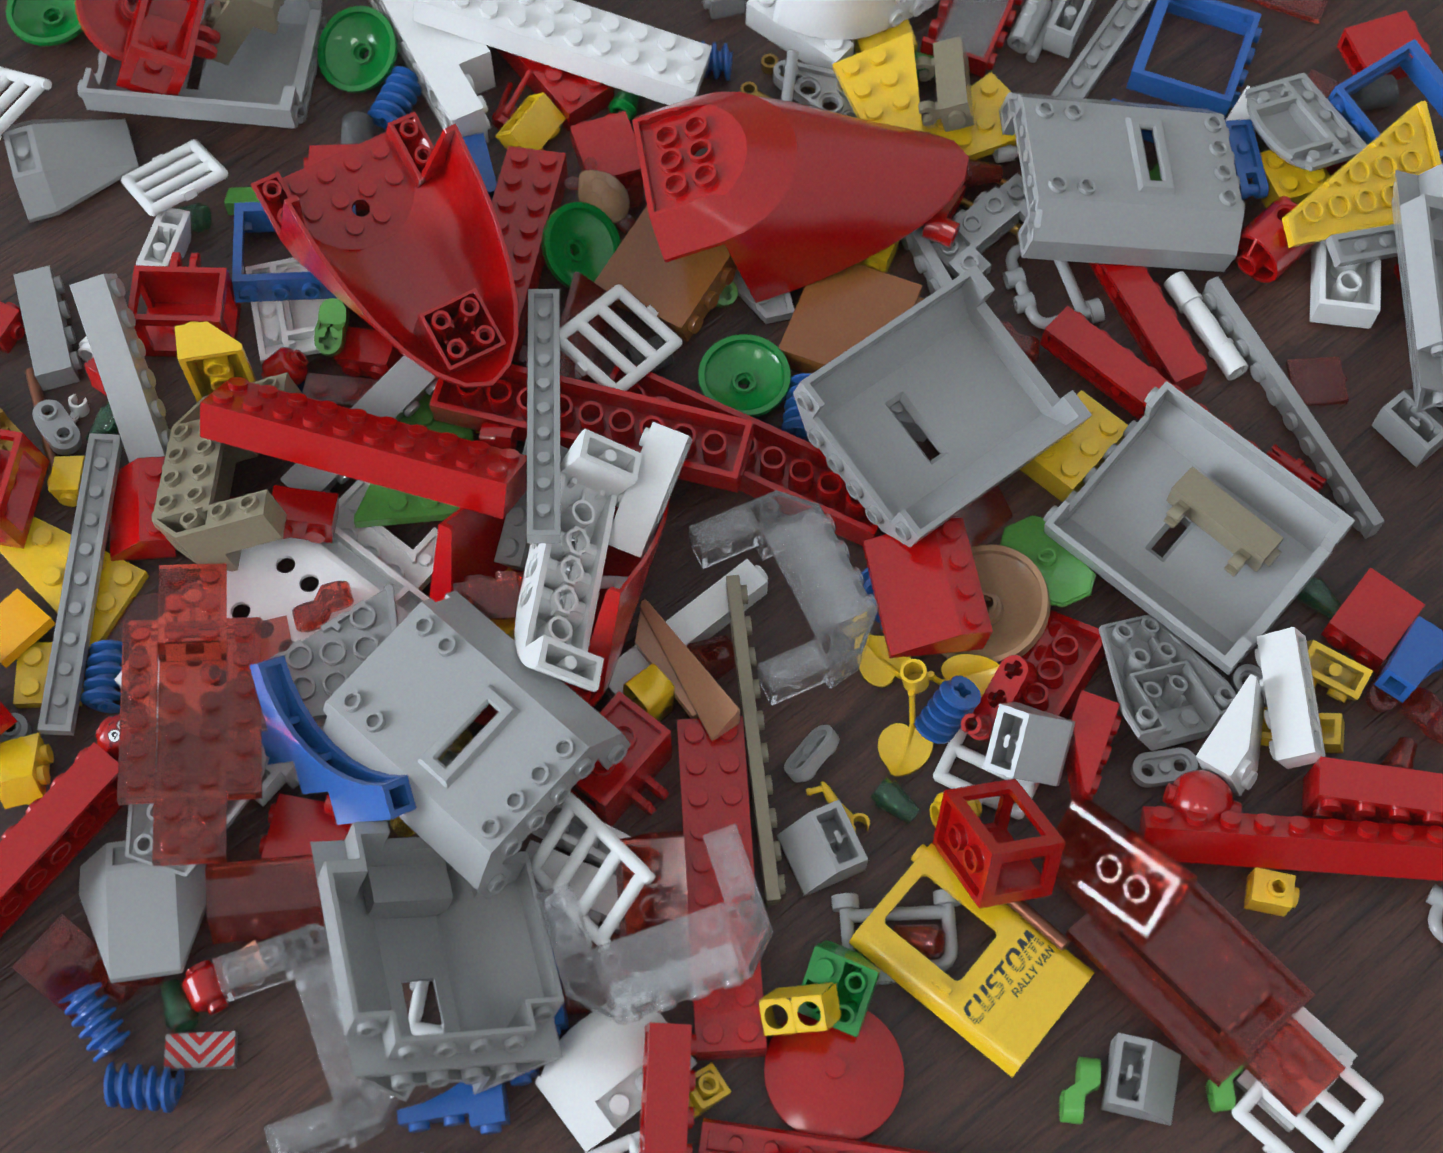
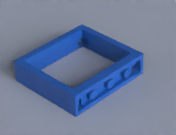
[1126,0,1262,119]
[1327,39,1443,163]
[232,202,357,303]

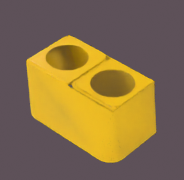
[623,663,675,722]
[759,983,841,1036]

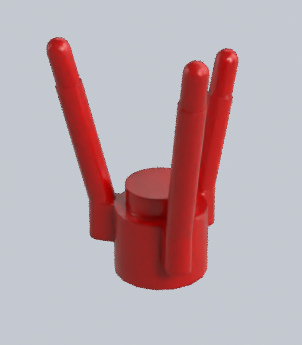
[492,69,532,130]

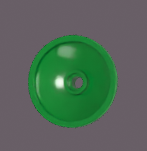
[6,0,83,46]
[317,6,398,93]
[542,202,621,292]
[698,334,791,418]

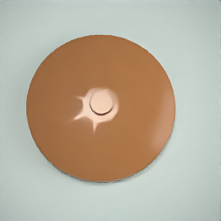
[941,545,1050,664]

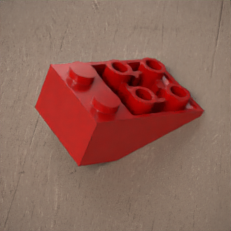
[1065,690,1122,813]

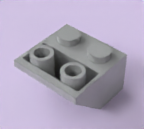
[1372,389,1443,468]
[983,702,1076,786]
[777,799,868,897]
[1100,1033,1181,1125]

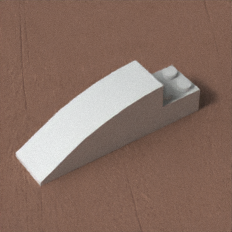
[369,0,495,143]

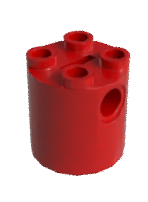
[1235,196,1315,283]

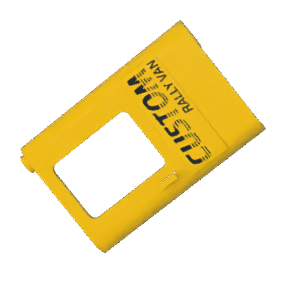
[849,843,1095,1077]

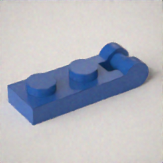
[1225,119,1269,200]

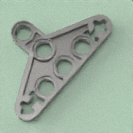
[773,60,857,118]

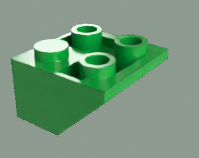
[798,940,880,1037]

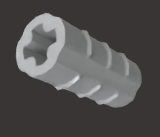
[1007,0,1051,53]

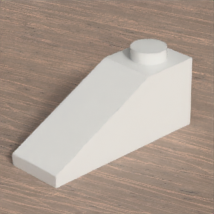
[136,208,191,266]

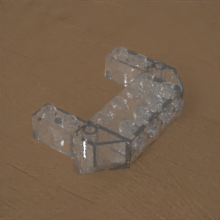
[689,490,879,706]
[535,824,774,1025]
[212,923,399,1153]

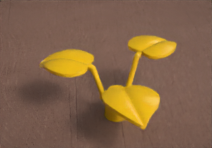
[856,634,1000,777]

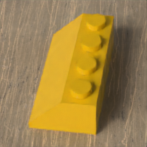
[175,321,256,402]

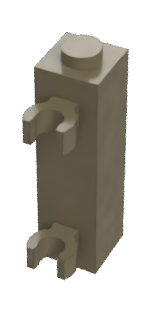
[915,36,974,132]
[1163,466,1284,577]

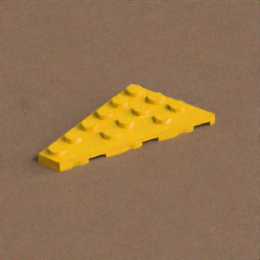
[1282,100,1442,248]

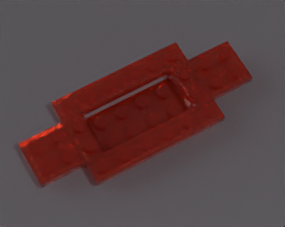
[117,563,262,866]
[1041,822,1346,1118]

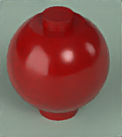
[1163,770,1242,820]

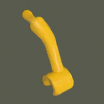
[806,781,870,833]

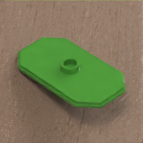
[1000,515,1095,608]

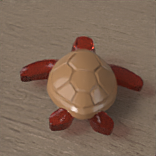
[563,156,644,234]

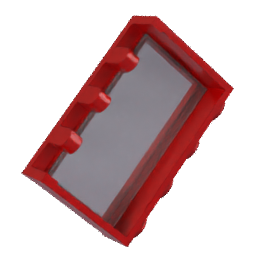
[920,0,1023,79]

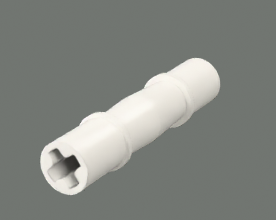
[1164,271,1249,380]

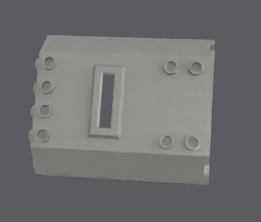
[78,0,326,128]
[999,92,1245,272]
[793,265,1092,547]
[1043,381,1355,676]
[320,591,631,899]

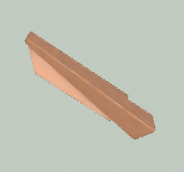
[635,599,740,742]

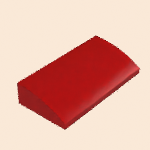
[993,610,1105,719]

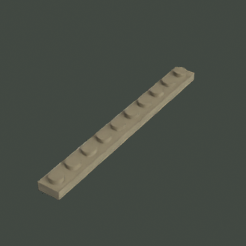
[726,575,786,906]

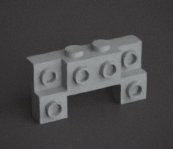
[932,173,1028,278]

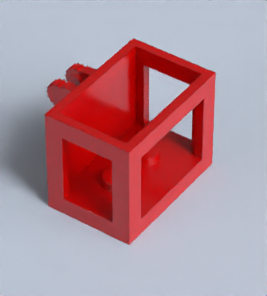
[116,0,221,96]
[128,252,241,357]
[0,429,50,549]
[570,691,672,827]
[932,779,1065,909]

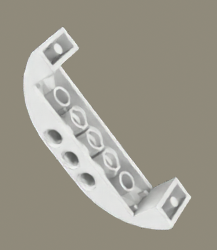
[773,0,939,40]
[515,429,642,692]

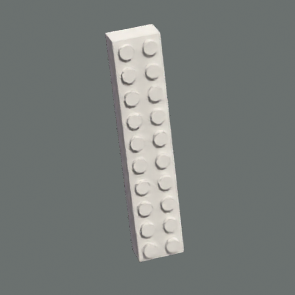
[413,0,712,105]

